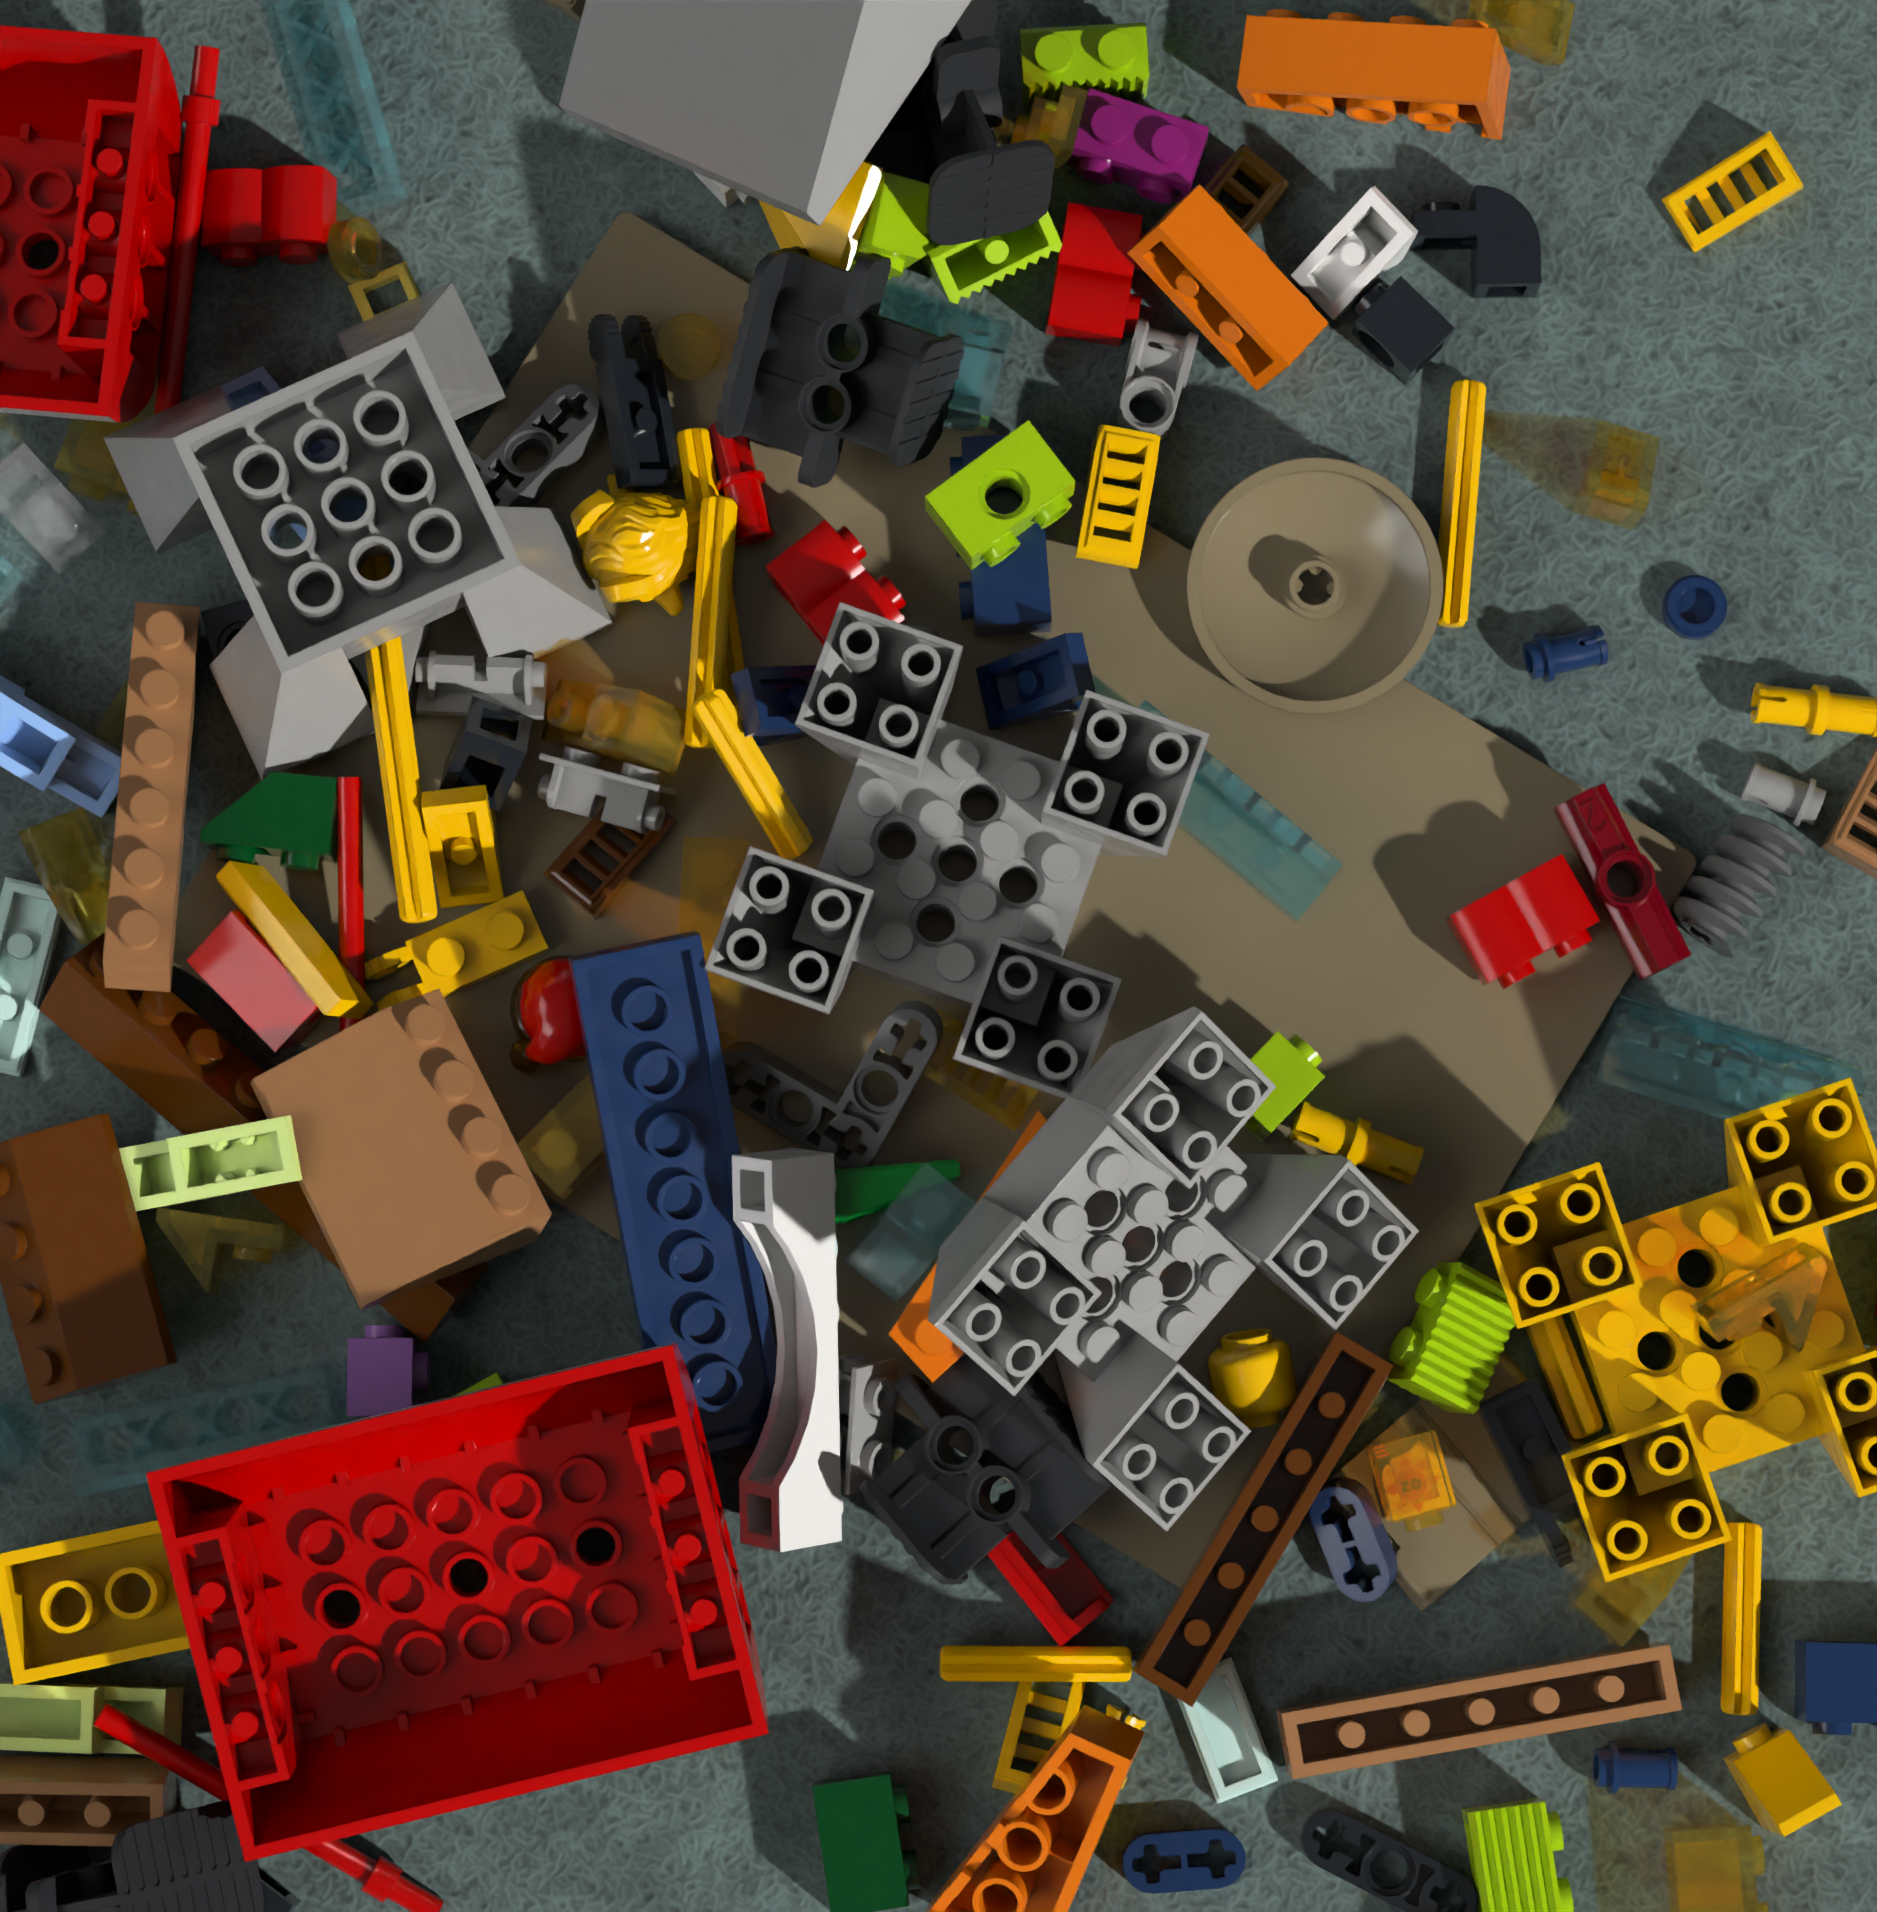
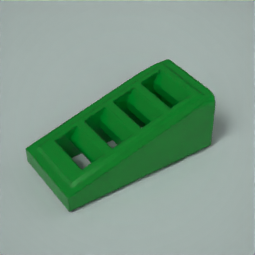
[834,1159,961,1225]

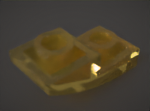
[1011,84,1088,169]

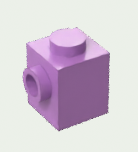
[347,1325,431,1417]

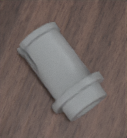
[1740,761,1827,826]

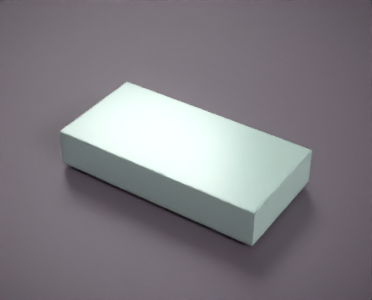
[1177,1657,1278,1804]

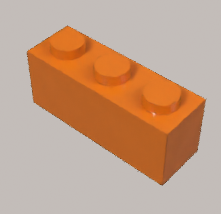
[1127,184,1329,391]

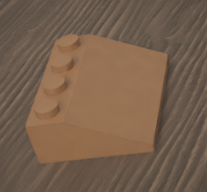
[251,989,552,1311]

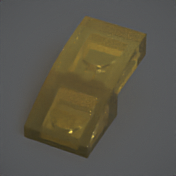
[18,807,111,945]

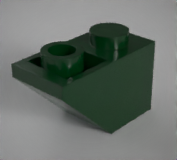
[200,772,337,871]

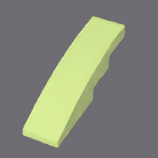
[119,1115,302,1212]

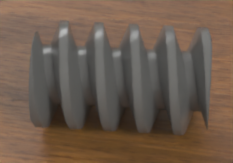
[1671,814,1806,958]

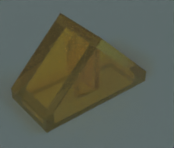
[1572,420,1659,530]

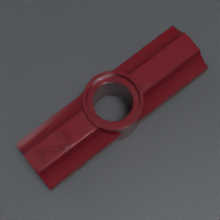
[1553,783,1692,981]

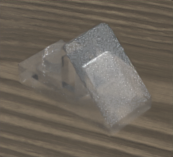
[0,440,106,574]

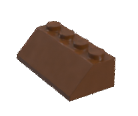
[0,1113,177,1405]

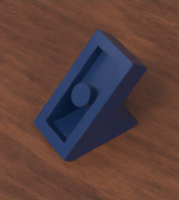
[976,632,1096,730]
[731,665,816,746]

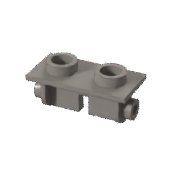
[415,651,549,720]
[537,746,678,834]
[838,1354,898,1495]

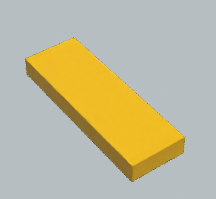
[215,860,375,1019]

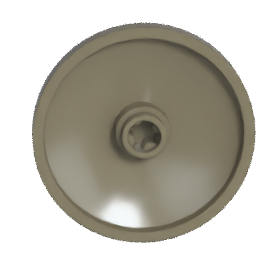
[1187,458,1443,714]

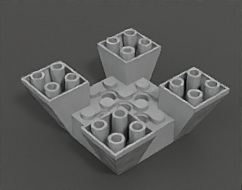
[103,282,612,780]
[705,602,1210,1100]
[928,1006,1419,1531]

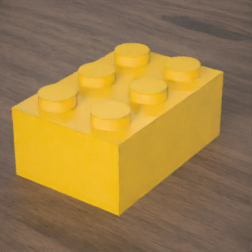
[0,1520,190,1686]

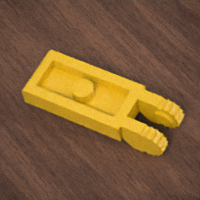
[364,890,550,1011]

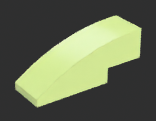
[0,1682,184,1754]

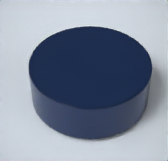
[1662,575,1727,640]

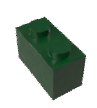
[812,1771,921,1912]

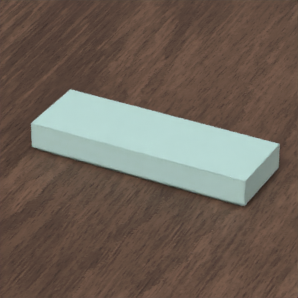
[0,877,70,1078]

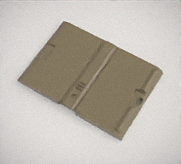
[1322,1350,1585,1612]

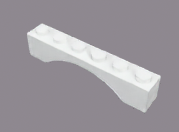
[732,1148,843,1552]

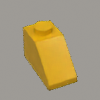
[1723,1723,1842,1837]

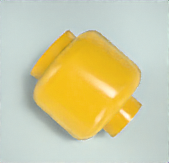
[1208,1328,1298,1428]

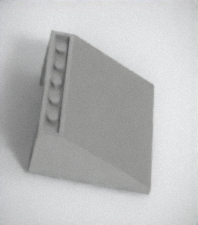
[559,0,972,226]

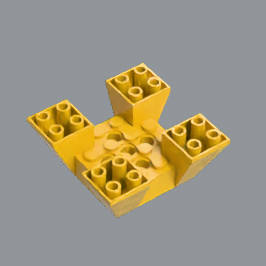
[1474,1077,1877,1582]

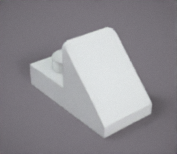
[1291,186,1418,320]

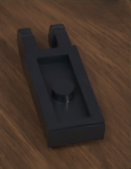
[587,314,683,489]
[1477,1377,1592,1568]

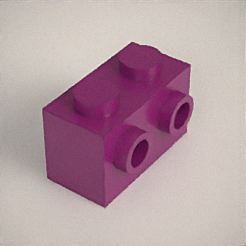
[1068,88,1209,204]

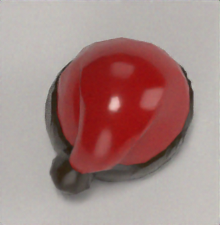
[509,955,587,1073]

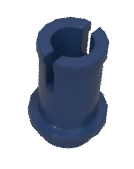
[1523,625,1608,683]
[1593,1741,1678,1794]

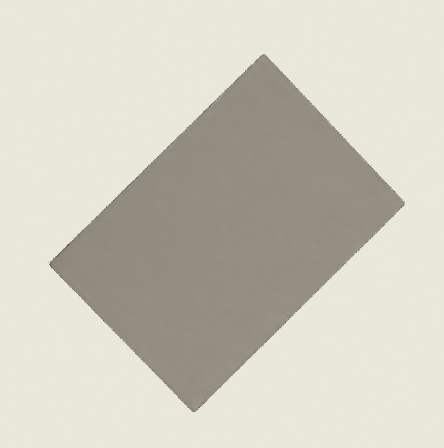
[173,212,1696,1588]

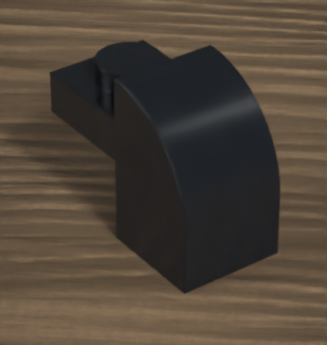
[1408,185,1542,298]

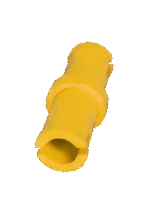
[1750,682,1877,737]
[1288,1100,1424,1186]

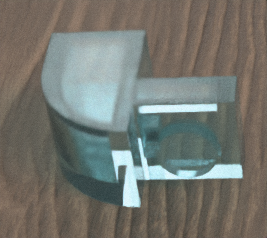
[843,1161,976,1302]

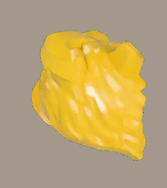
[570,474,701,617]

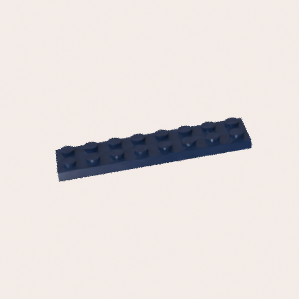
[568,930,777,1453]

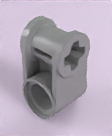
[1117,318,1200,442]

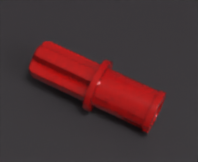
[708,423,775,546]

